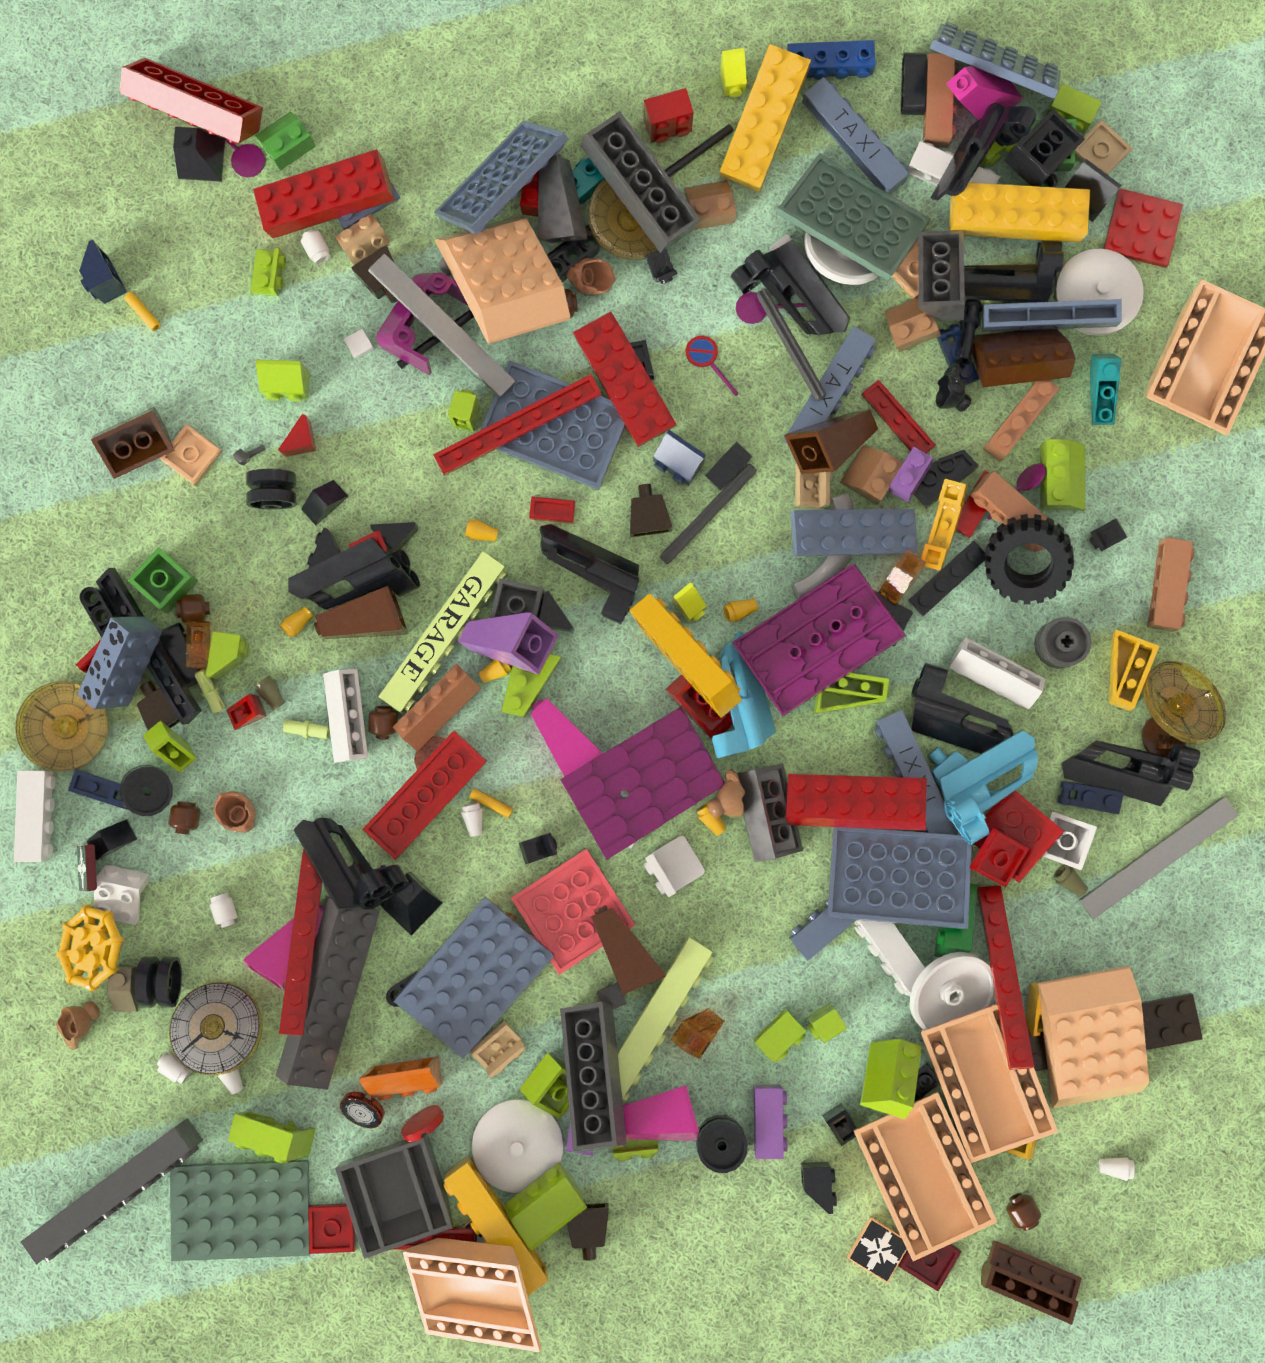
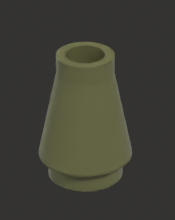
[254,675,285,710]
[1054,864,1088,897]

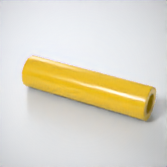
[124,292,161,332]
[469,788,513,818]

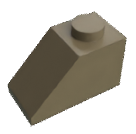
[107,965,138,1012]

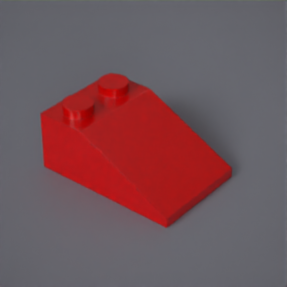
[665,674,733,740]

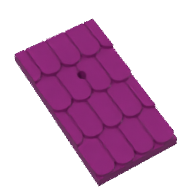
[732,564,907,716]
[560,706,725,860]

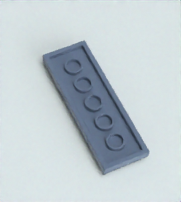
[790,509,918,556]

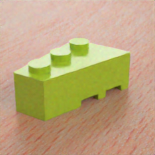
[501,654,562,718]
[813,673,889,714]
[228,1111,316,1164]

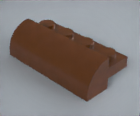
[981,1241,1082,1325]

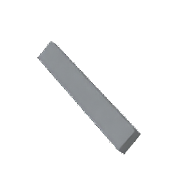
[368,254,515,398]
[1079,797,1239,919]

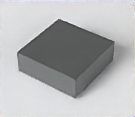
[597,982,626,1010]

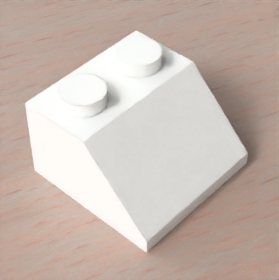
[1043,812,1098,870]

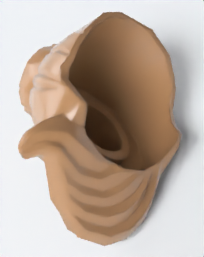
[707,769,745,818]
[56,1002,100,1050]

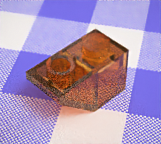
[878,550,926,605]
[671,1008,725,1059]

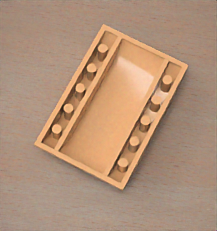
[435,217,570,344]
[1146,279,1265,435]
[1038,966,1149,1108]
[920,1004,1058,1163]
[853,1092,997,1261]
[403,1238,542,1352]

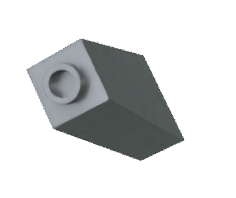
[538,153,587,243]

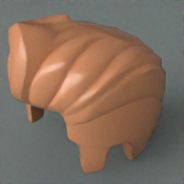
[567,258,616,295]
[214,791,256,833]

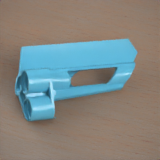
[712,632,776,759]
[939,730,1038,845]

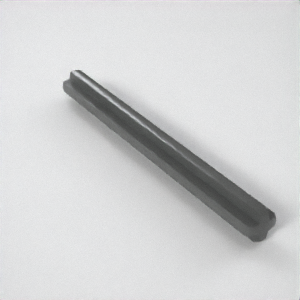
[757,289,826,401]
[660,464,757,564]

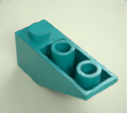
[1090,353,1121,425]

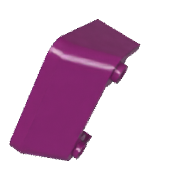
[376,273,468,376]

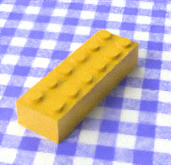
[720,44,811,193]
[949,183,1090,242]
[629,593,742,718]
[443,1155,548,1296]

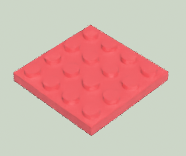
[511,849,635,975]

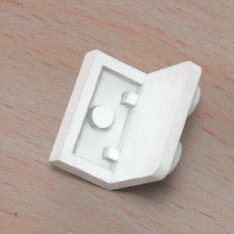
[643,836,705,898]
[94,865,149,925]

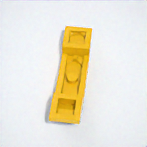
[919,479,967,571]

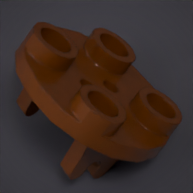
[1141,715,1186,756]

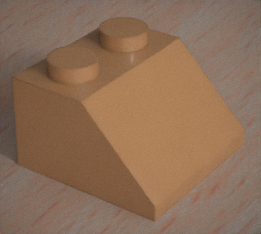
[684,180,736,230]
[885,297,941,352]
[840,445,903,505]

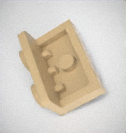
[335,214,390,265]
[795,463,831,509]
[470,1021,526,1078]

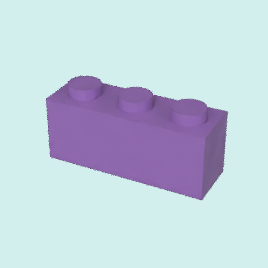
[753,1084,788,1159]

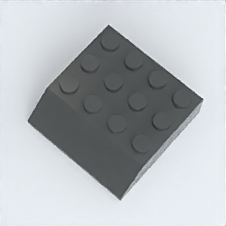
[335,1132,453,1259]

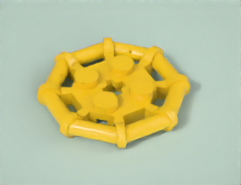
[56,905,124,991]

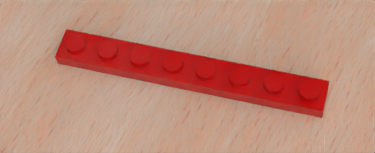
[433,374,602,476]
[279,849,322,1036]
[977,885,1034,1070]

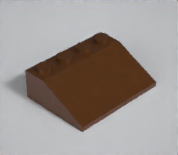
[972,329,1076,387]

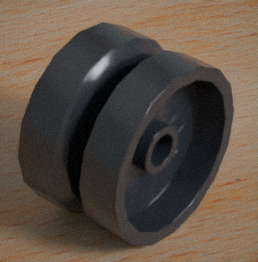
[246,469,297,510]
[120,765,173,816]
[134,956,182,1008]
[696,1115,748,1173]

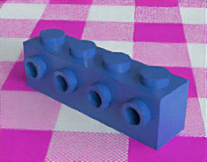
[787,40,876,80]

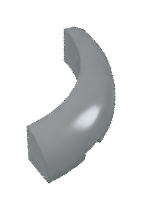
[792,494,854,600]

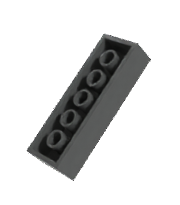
[580,111,701,253]
[560,1001,627,1152]

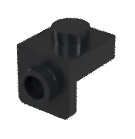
[644,249,677,284]
[1090,518,1128,551]
[519,833,557,864]

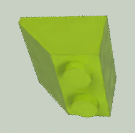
[255,359,310,402]
[206,631,249,680]
[519,1052,569,1119]

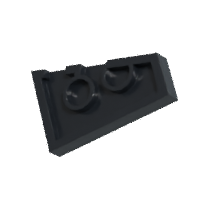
[914,450,979,509]

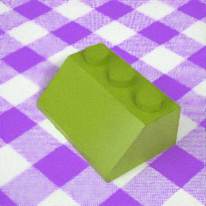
[1040,439,1085,511]
[860,1039,922,1119]
[504,1163,587,1251]

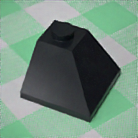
[173,127,225,182]
[380,872,443,936]

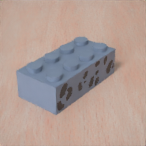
[77,616,162,710]

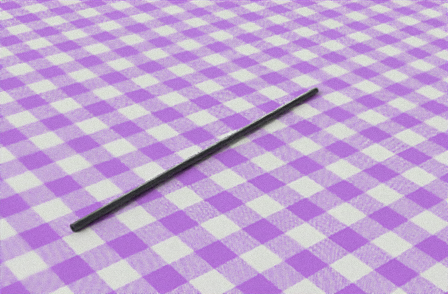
[396,124,734,369]

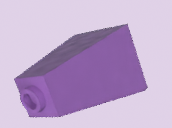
[458,612,559,675]

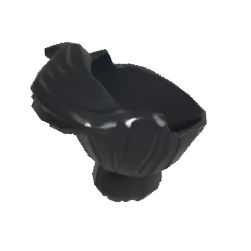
[935,362,972,412]

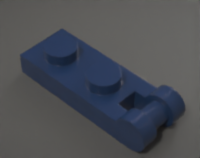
[937,323,979,386]
[68,769,129,810]
[1057,780,1124,814]

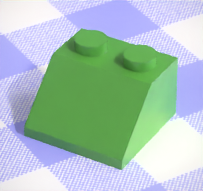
[255,111,316,171]

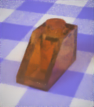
[186,621,210,669]

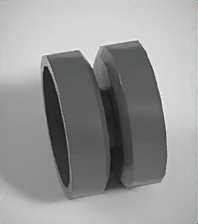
[1034,617,1092,669]

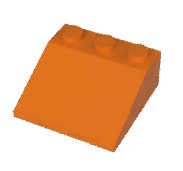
[360,1056,442,1100]

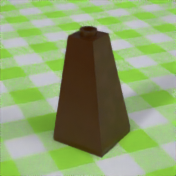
[784,410,878,474]
[314,586,409,639]
[591,905,665,995]

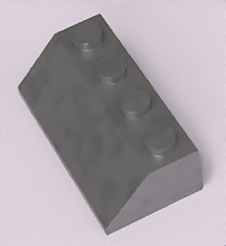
[918,230,965,321]
[737,763,803,862]

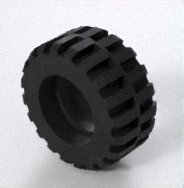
[985,514,1074,605]

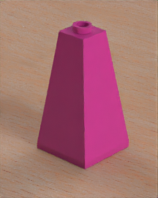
[947,66,1024,120]
[531,698,603,777]
[243,905,325,991]
[623,1085,699,1141]

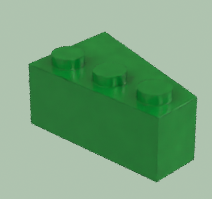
[934,883,977,957]

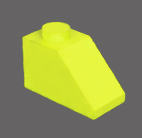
[720,48,747,97]
[672,582,707,622]

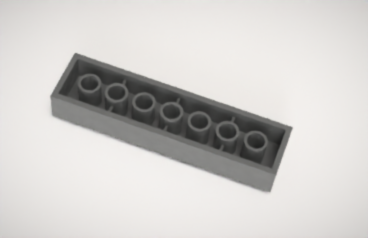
[276,897,380,1090]
[21,1118,203,1265]

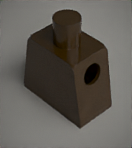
[351,245,398,303]
[630,484,672,537]
[137,681,180,730]
[567,1203,609,1261]

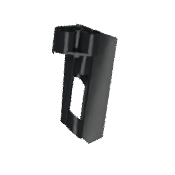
[930,103,1036,201]
[731,240,850,335]
[964,240,1064,303]
[539,524,639,625]
[288,537,420,610]
[911,663,1014,754]
[1061,740,1200,806]
[293,818,409,910]

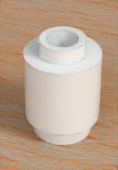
[300,230,331,265]
[210,893,238,928]
[157,1052,193,1084]

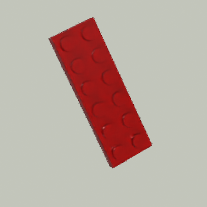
[573,312,677,447]
[362,730,487,860]

